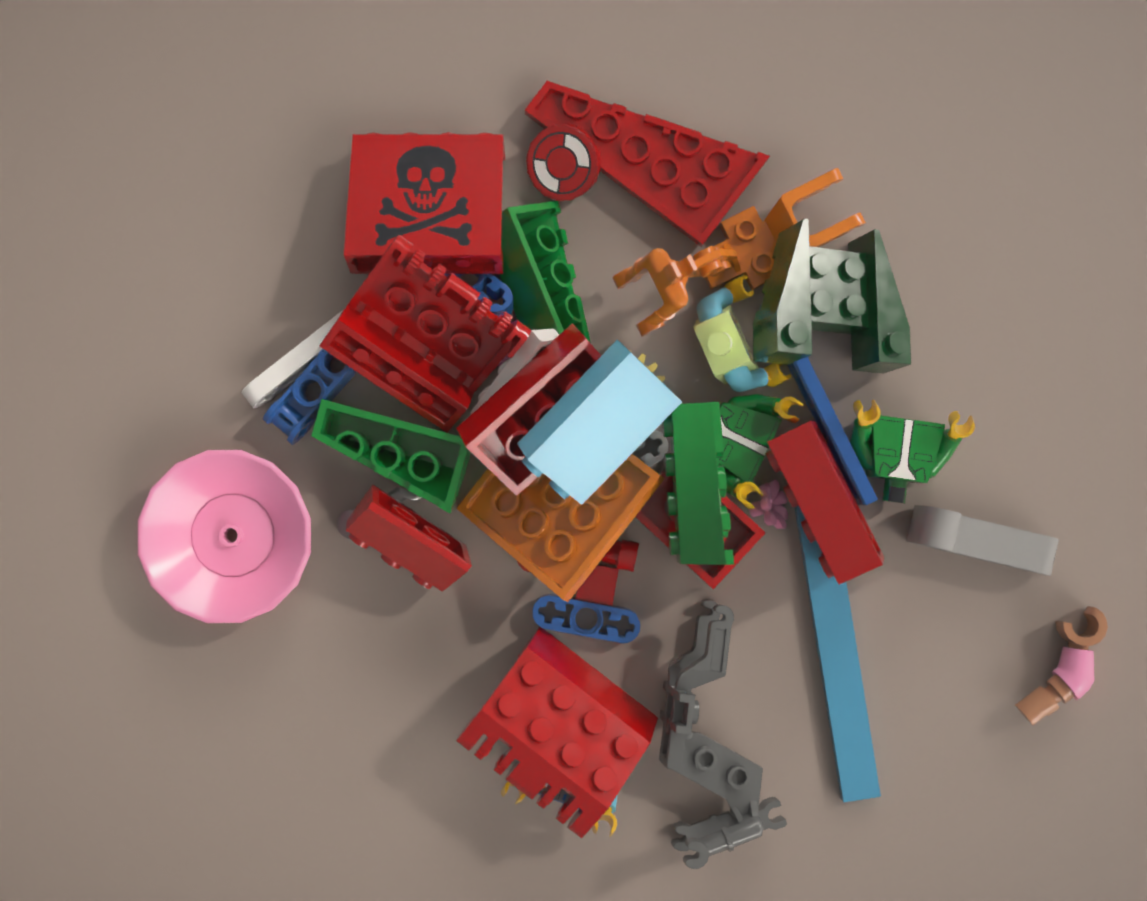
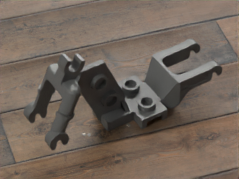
[659,599,787,869]

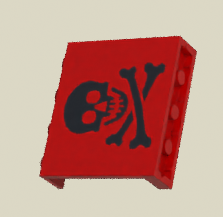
[344,132,506,274]

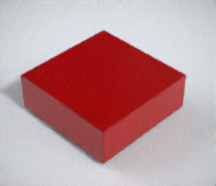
[576,565,619,606]

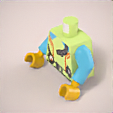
[693,275,791,392]

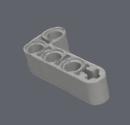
[906,505,1059,576]

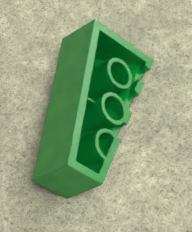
[499,201,591,343]
[311,399,471,514]
[662,402,734,565]

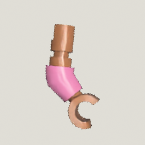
[1015,606,1108,725]

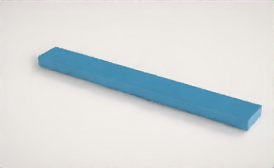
[794,506,881,802]

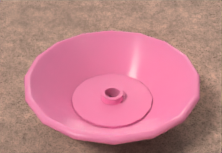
[138,450,311,623]

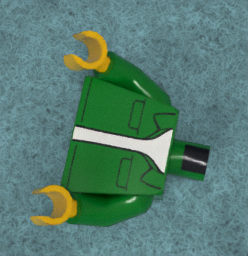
[719,394,803,509]
[850,399,975,504]

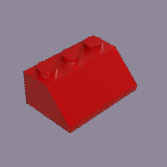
[346,484,472,592]

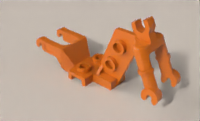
[612,168,866,337]

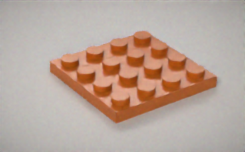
[456,454,664,602]

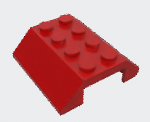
[319,234,531,433]
[456,626,658,838]

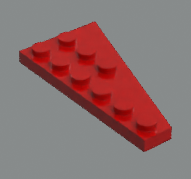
[525,81,770,247]

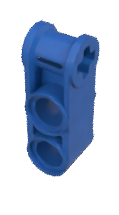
[263,349,356,445]

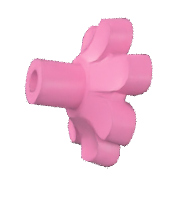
[749,480,788,529]

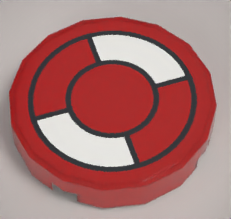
[526,124,601,201]

